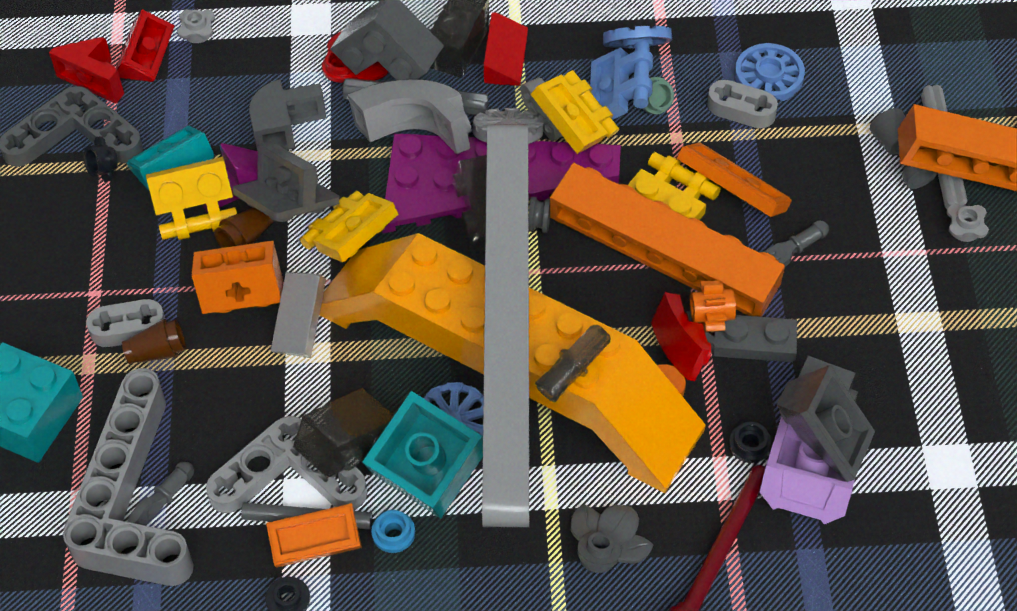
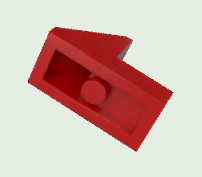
[49,37,124,104]

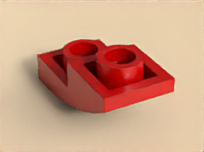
[651,292,711,381]

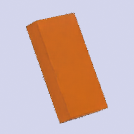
[266,503,362,568]

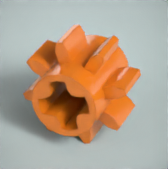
[690,280,736,332]

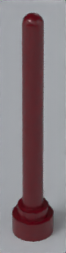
[668,465,766,611]

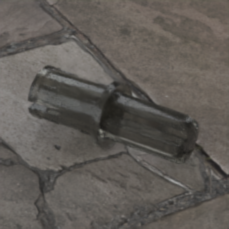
[535,325,611,402]

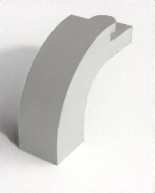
[348,79,471,154]

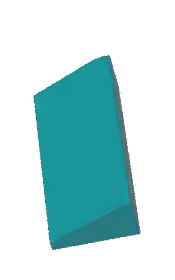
[126,126,214,190]

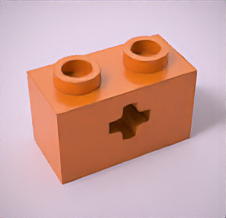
[192,241,283,314]

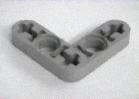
[206,416,368,513]

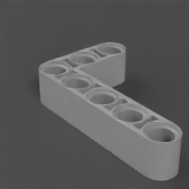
[63,368,194,586]

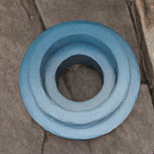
[371,510,415,553]

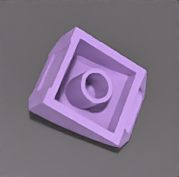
[760,416,855,524]

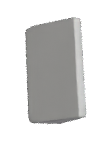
[271,272,326,358]

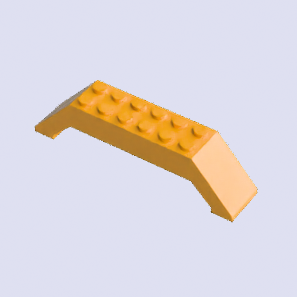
[319,233,706,493]

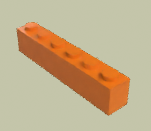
[550,162,785,317]

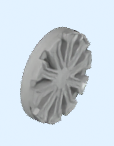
[472,108,544,144]

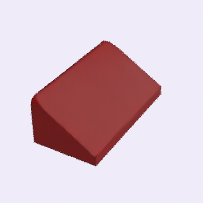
[116,9,175,82]
[484,12,528,86]

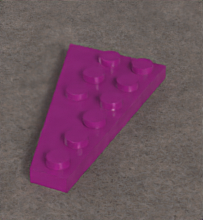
[382,133,621,234]

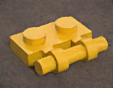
[530,70,620,154]
[628,152,721,220]
[146,157,237,240]
[300,191,399,263]

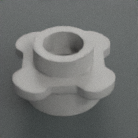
[177,9,215,43]
[947,204,989,242]

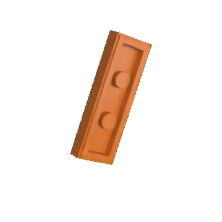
[676,142,792,217]

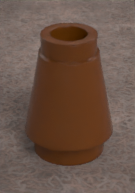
[215,207,274,248]
[122,319,186,364]

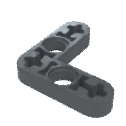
[0,86,143,167]

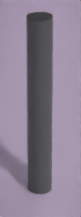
[241,503,372,529]

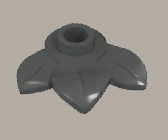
[570,505,653,573]

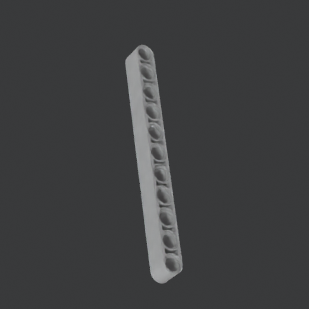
[482,124,529,527]

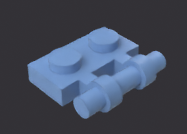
[590,41,653,120]

